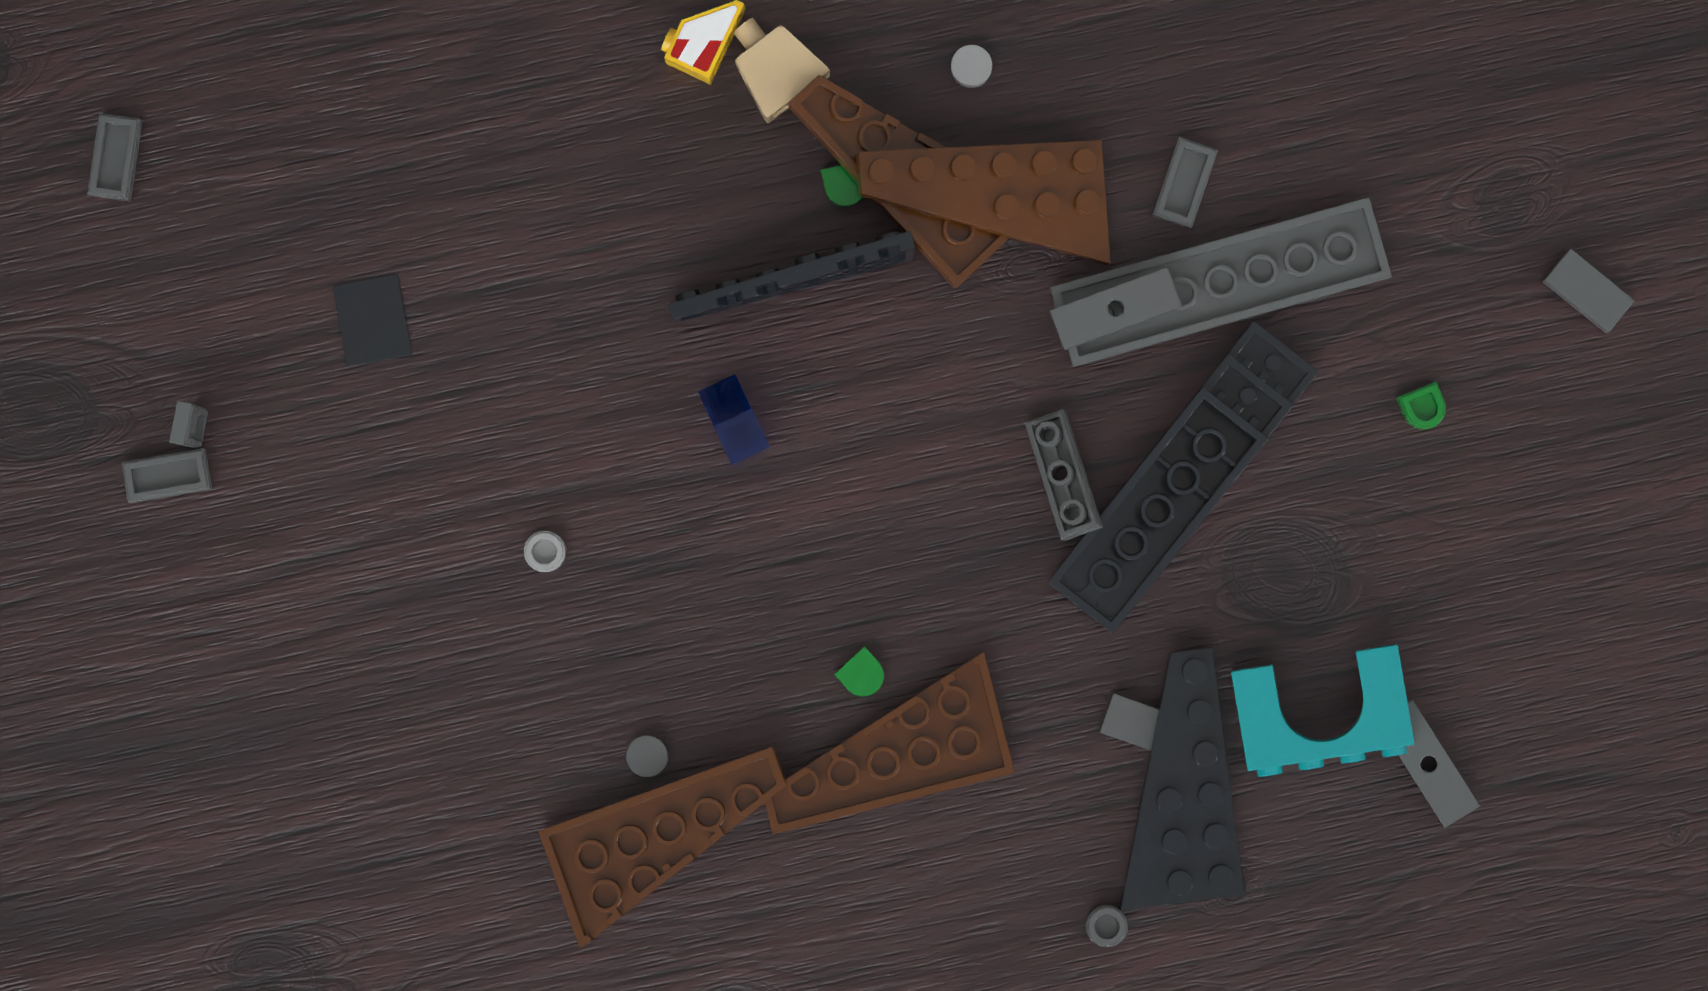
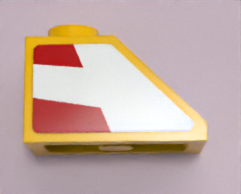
[661,0,745,85]

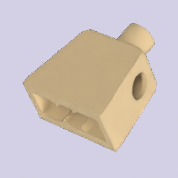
[734,18,830,124]

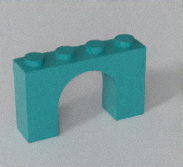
[1231,644,1415,777]

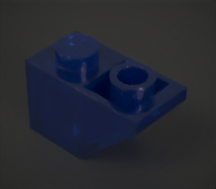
[698,374,771,467]

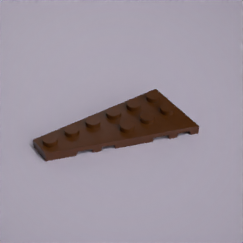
[787,75,1009,289]
[856,140,1111,265]
[765,652,1015,834]
[538,746,787,949]

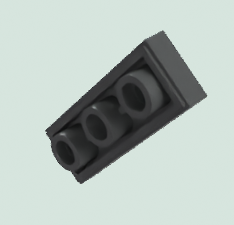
[1049,267,1182,350]
[1025,409,1103,541]
[1398,699,1480,828]

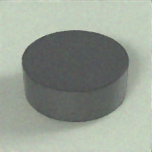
[626,735,668,777]
[1085,904,1128,947]

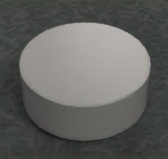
[951,45,992,88]
[524,531,566,572]

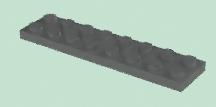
[1050,197,1392,368]

